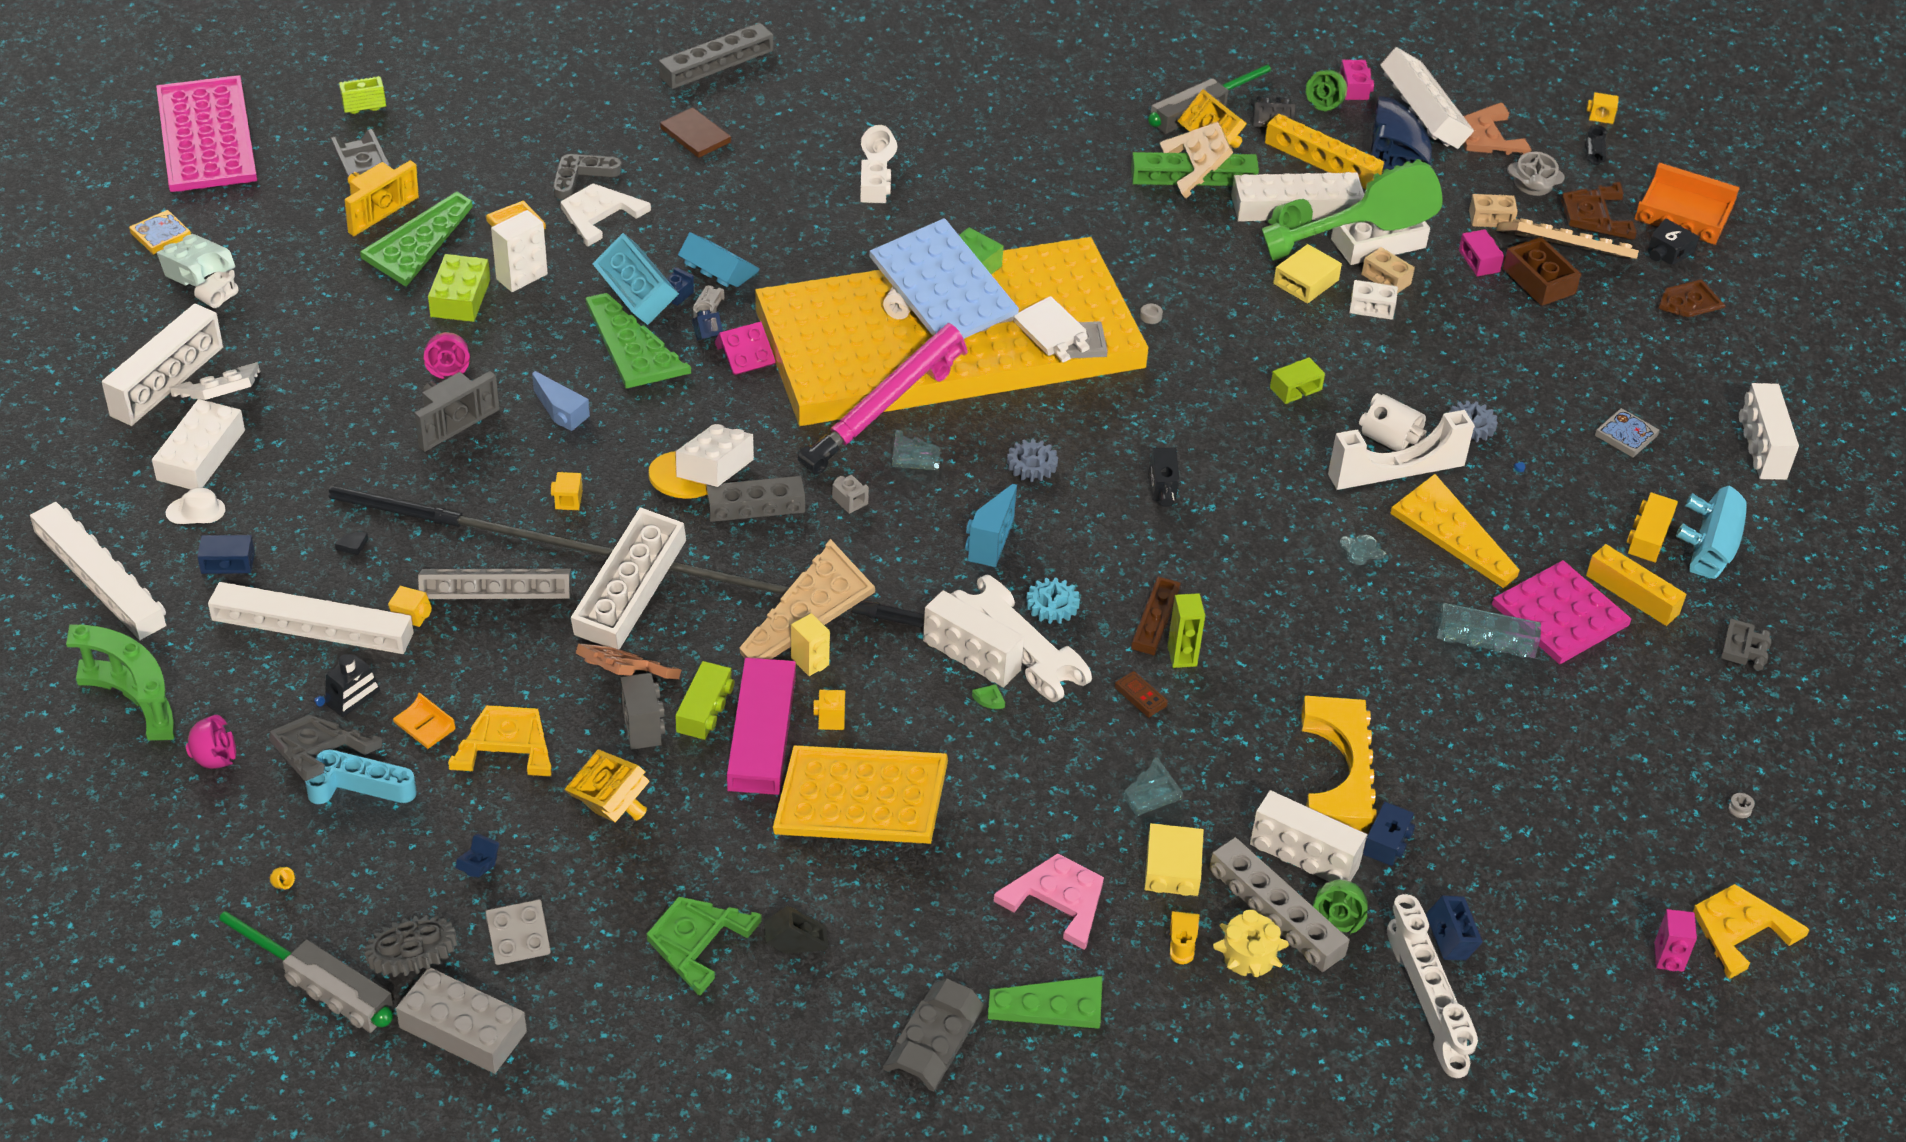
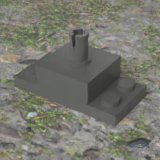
[414,371,499,452]

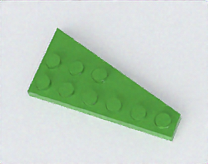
[360,192,472,287]
[586,293,691,388]

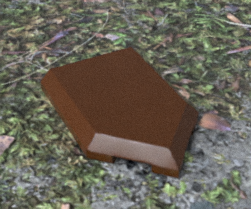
[1658,279,1725,318]

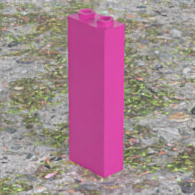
[727,658,796,795]

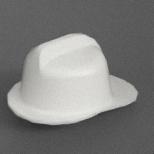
[861,125,897,161]
[166,487,225,524]

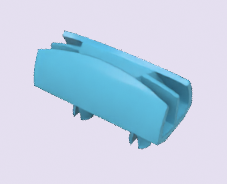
[1676,485,1747,579]

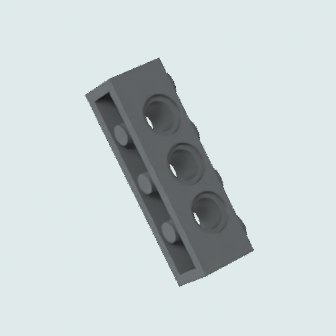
[706,476,805,522]

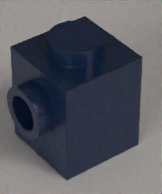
[692,310,723,341]

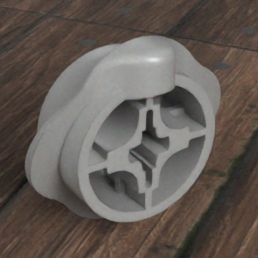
[1507,152,1565,196]

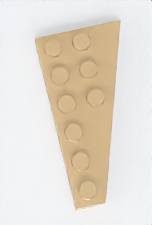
[1496,219,1639,259]
[740,539,875,659]

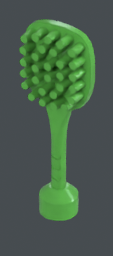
[1261,159,1442,261]

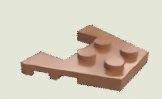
[1462,103,1531,155]
[576,644,681,679]

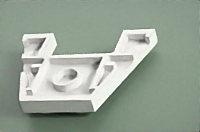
[561,184,651,246]
[169,362,260,400]

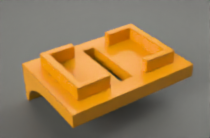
[393,693,455,749]

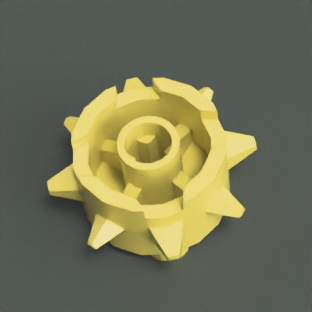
[1213,910,1289,977]

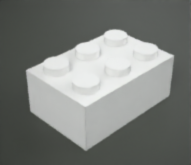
[491,210,547,292]
[676,424,754,487]

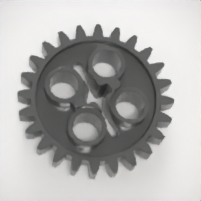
[364,915,457,977]

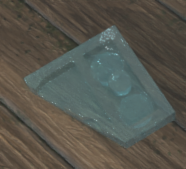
[1124,758,1183,816]

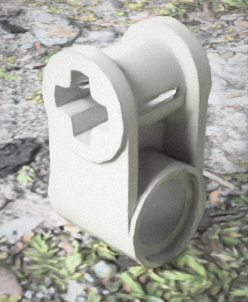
[194,269,239,308]

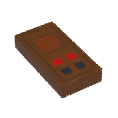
[1115,671,1168,718]

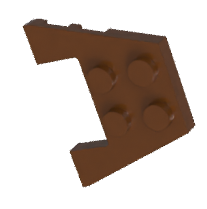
[1561,182,1637,239]

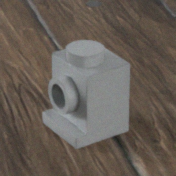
[832,475,869,514]

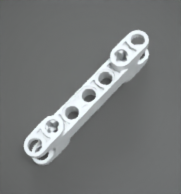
[951,575,1092,702]
[1387,894,1478,1078]

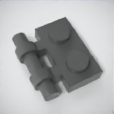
[1721,619,1771,671]

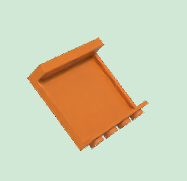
[1635,163,1740,245]

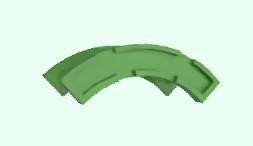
[66,624,175,741]

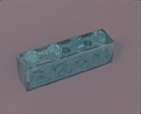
[1437,603,1541,658]

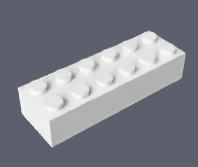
[1381,47,1474,149]
[1231,172,1364,221]
[102,303,223,426]
[571,508,686,650]

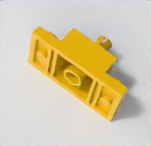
[1178,89,1247,148]
[345,160,419,236]
[564,749,649,823]

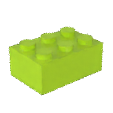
[428,254,490,322]

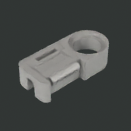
[693,285,724,318]

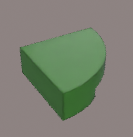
[972,684,1005,709]

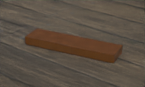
[1131,576,1181,655]

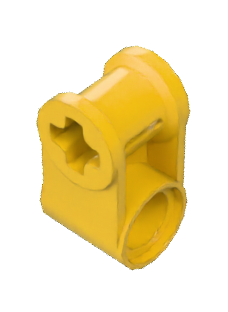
[1170,911,1199,964]

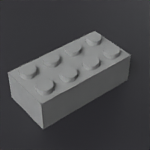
[396,968,527,1074]

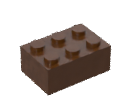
[1503,237,1581,306]

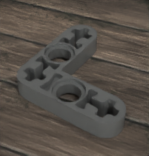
[554,154,621,200]

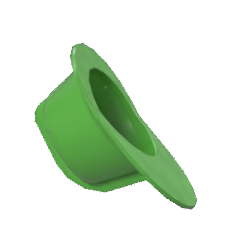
[1268,199,1313,230]

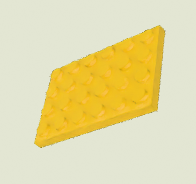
[773,746,948,844]

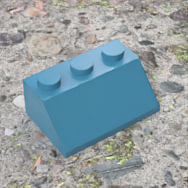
[678,232,760,287]

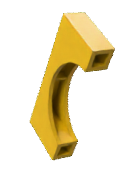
[1301,696,1377,835]

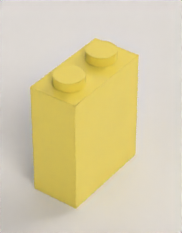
[1273,244,1342,304]
[1145,824,1204,896]

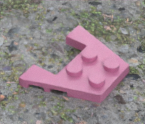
[994,854,1104,950]

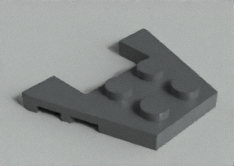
[269,715,382,781]

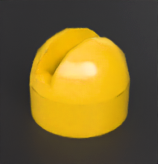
[270,867,295,889]

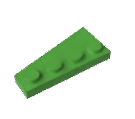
[988,976,1102,1029]

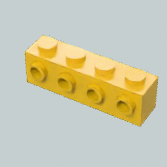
[1586,544,1686,626]

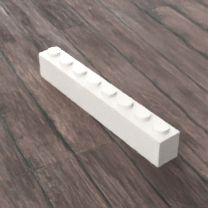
[30,502,166,640]
[208,582,414,654]

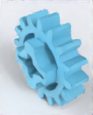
[1026,578,1080,624]

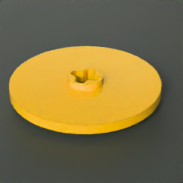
[648,451,708,499]

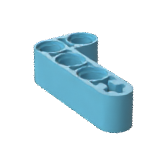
[305,750,417,804]

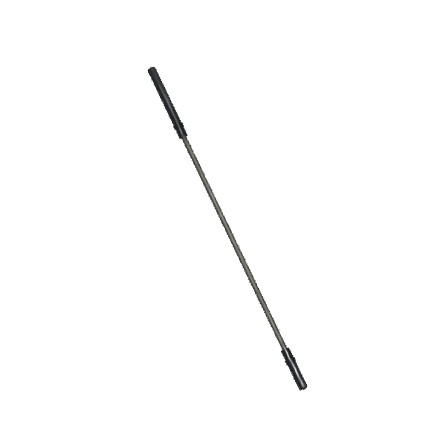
[328,486,925,628]

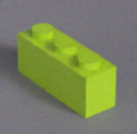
[1167,593,1205,668]
[675,661,734,740]

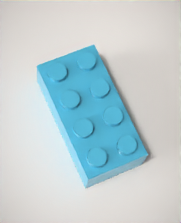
[593,233,679,325]

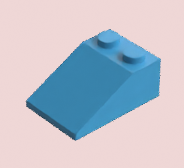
[965,484,1017,567]

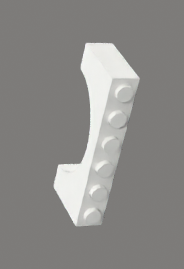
[1328,410,1474,490]

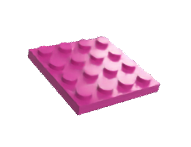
[1492,560,1632,664]

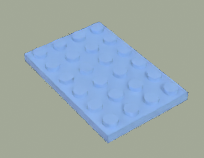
[869,218,1019,339]

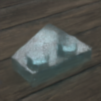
[892,430,940,470]

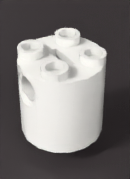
[1359,393,1426,452]

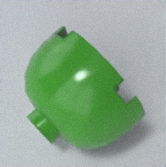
[1306,70,1347,111]
[1313,880,1368,934]

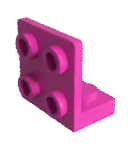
[715,322,776,375]

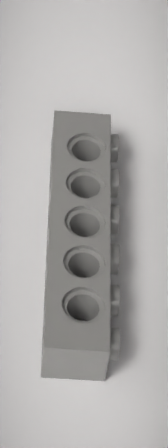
[418,569,572,599]
[1210,837,1349,972]

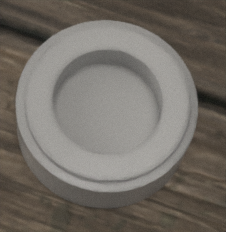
[1140,304,1163,324]

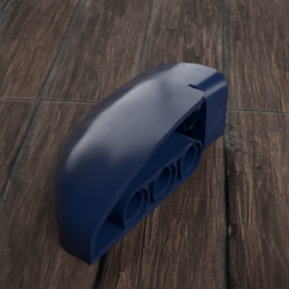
[1371,96,1432,169]

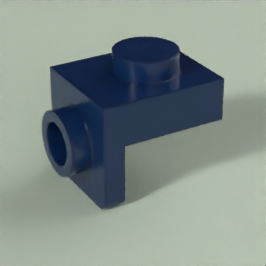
[455,834,499,878]

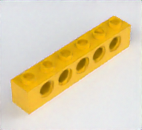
[1265,114,1384,189]

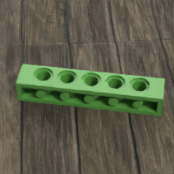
[1131,152,1259,186]

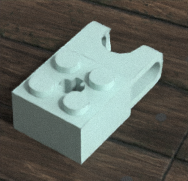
[157,234,235,286]

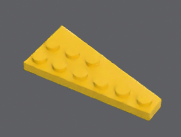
[1390,474,1519,588]

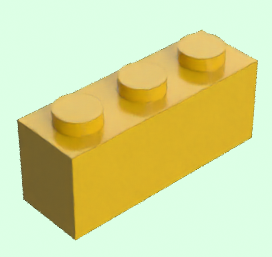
[1627,493,1678,563]

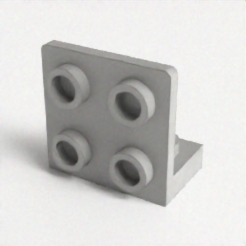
[485,899,551,965]

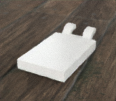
[1014,296,1090,363]

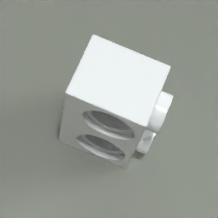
[861,160,891,203]
[1349,280,1398,320]

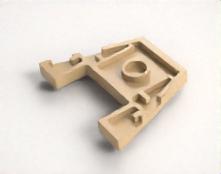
[1160,122,1233,199]

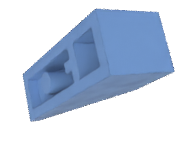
[532,371,590,431]

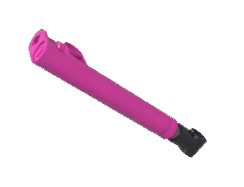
[797,323,968,475]

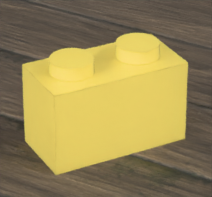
[791,613,830,676]

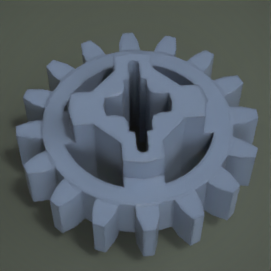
[1449,401,1498,442]
[1007,439,1058,482]

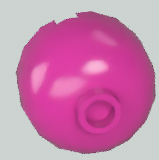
[424,332,470,379]
[186,715,236,769]

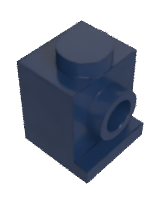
[666,267,694,306]

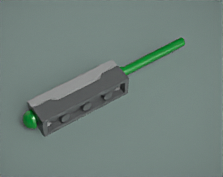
[1148,64,1271,134]
[219,911,394,1033]

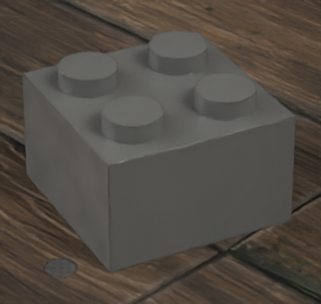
[620,673,665,750]

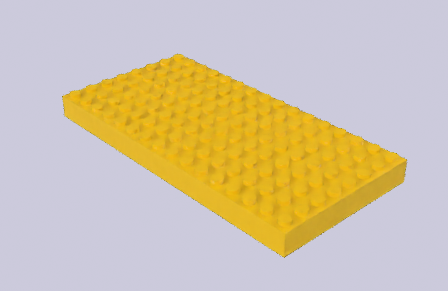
[755,237,1148,426]

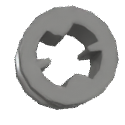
[1729,793,1755,818]

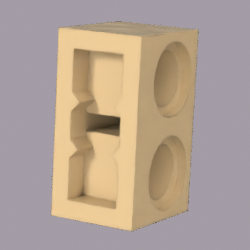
[1469,194,1518,227]
[1362,247,1415,293]

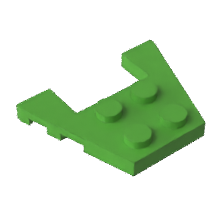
[647,897,762,996]

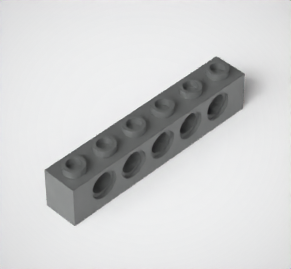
[659,23,773,89]

